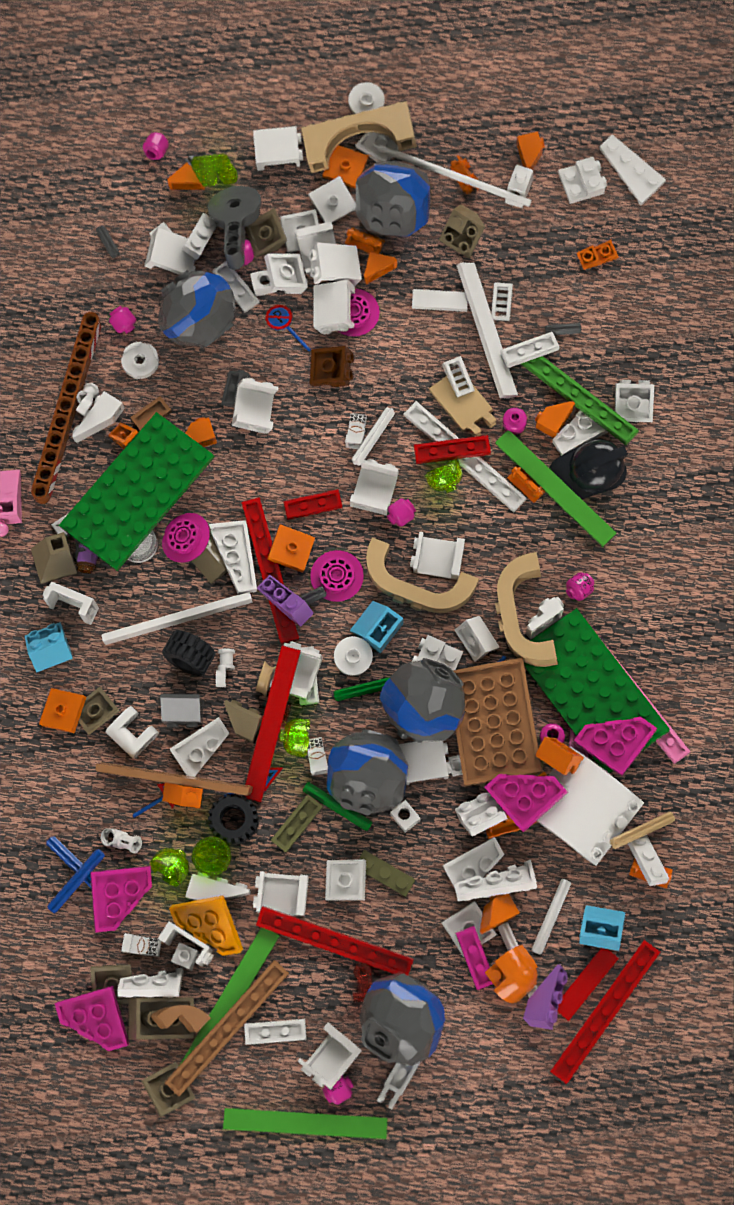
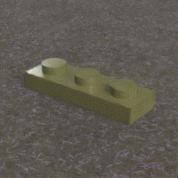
[271,794,323,853]
[358,850,416,897]

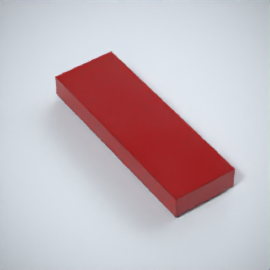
[283,489,343,520]

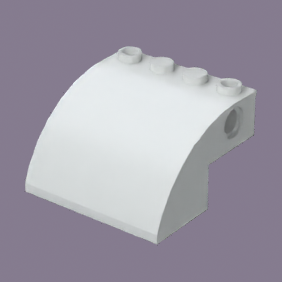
[537,747,644,866]

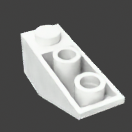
[72,391,125,443]
[185,872,251,901]

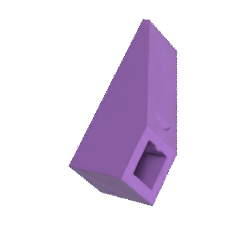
[257,575,314,627]
[523,965,567,1029]

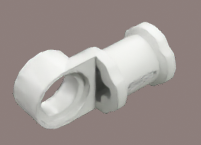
[76,383,99,416]
[216,648,235,687]
[100,828,142,854]

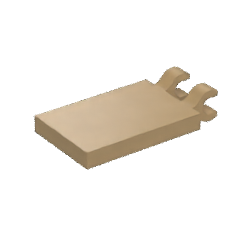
[429,367,497,437]

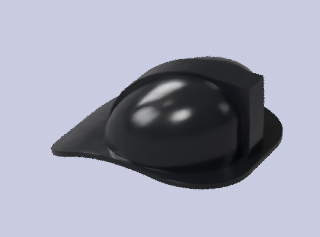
[549,439,628,500]

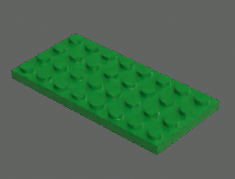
[59,412,215,571]
[524,608,670,774]

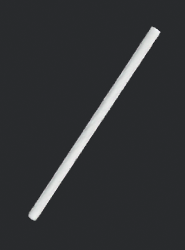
[378,145,531,207]

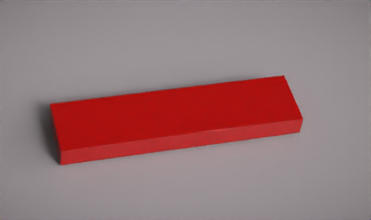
[414,435,491,464]
[557,948,619,1021]

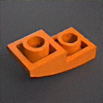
[577,240,619,270]

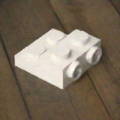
[558,157,607,204]
[264,254,308,294]
[614,380,654,422]
[526,597,564,640]
[412,635,463,670]
[455,792,508,836]

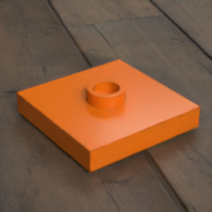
[322,145,369,189]
[267,524,315,573]
[39,688,87,734]

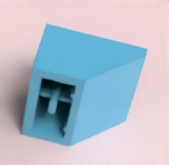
[350,601,404,654]
[25,622,73,672]
[579,905,626,951]

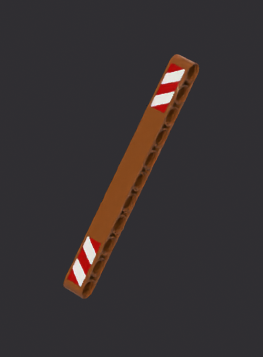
[31,312,101,504]

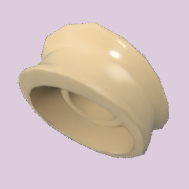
[255,661,276,697]

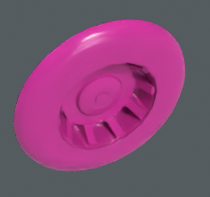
[338,289,380,337]
[162,513,210,563]
[310,550,364,602]

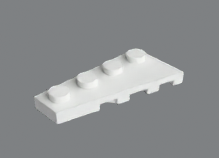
[600,135,666,206]
[209,520,257,594]
[455,860,537,901]

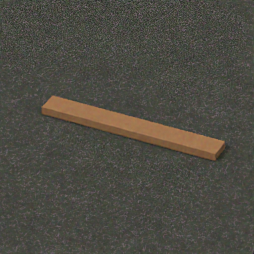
[95,762,253,796]
[164,960,289,1097]

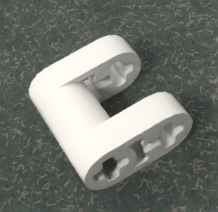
[106,706,159,759]

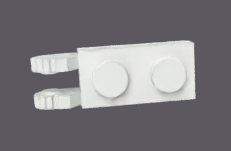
[377,1062,420,1109]

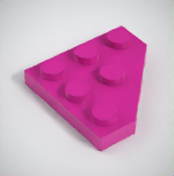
[574,717,657,776]
[484,774,568,832]
[90,866,152,933]
[54,986,129,1051]

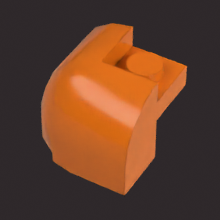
[485,945,538,1003]

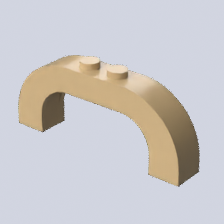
[366,538,479,613]
[495,552,558,667]

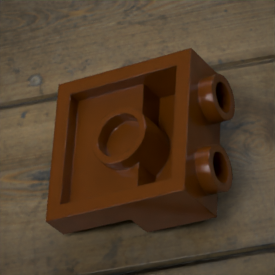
[309,346,354,388]

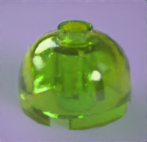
[424,459,463,493]
[279,718,310,758]
[191,836,232,876]
[149,848,190,887]

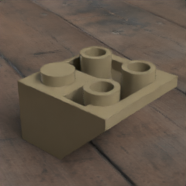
[439,204,485,259]
[31,532,77,584]
[224,700,262,744]

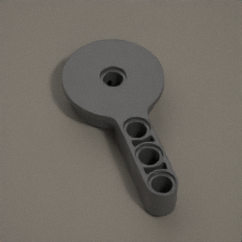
[207,186,262,270]

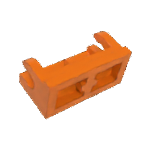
[535,737,584,775]

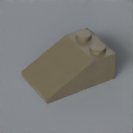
[128,997,194,1040]

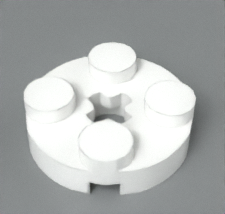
[121,342,159,379]

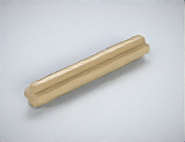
[610,812,675,849]

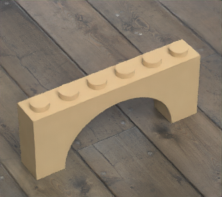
[302,101,417,173]

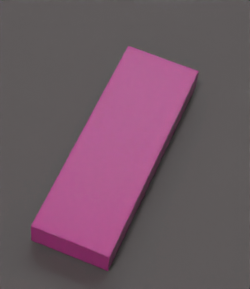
[455,926,493,990]

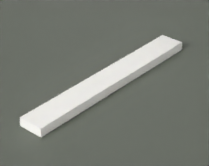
[457,263,518,398]
[404,401,527,512]
[101,592,253,645]

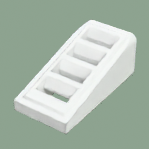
[491,283,513,321]
[442,356,475,398]

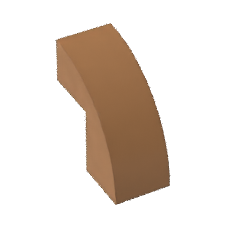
[150,1005,211,1033]

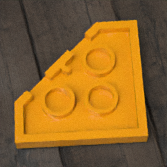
[169,895,243,956]

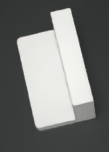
[455,616,499,662]

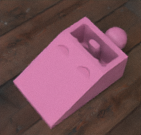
[0,470,22,537]

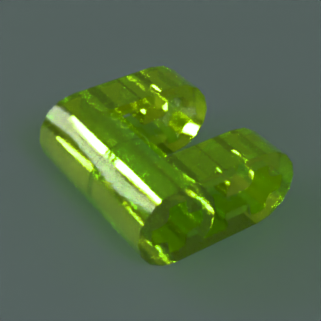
[191,153,238,187]

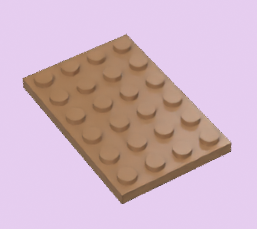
[453,657,543,787]

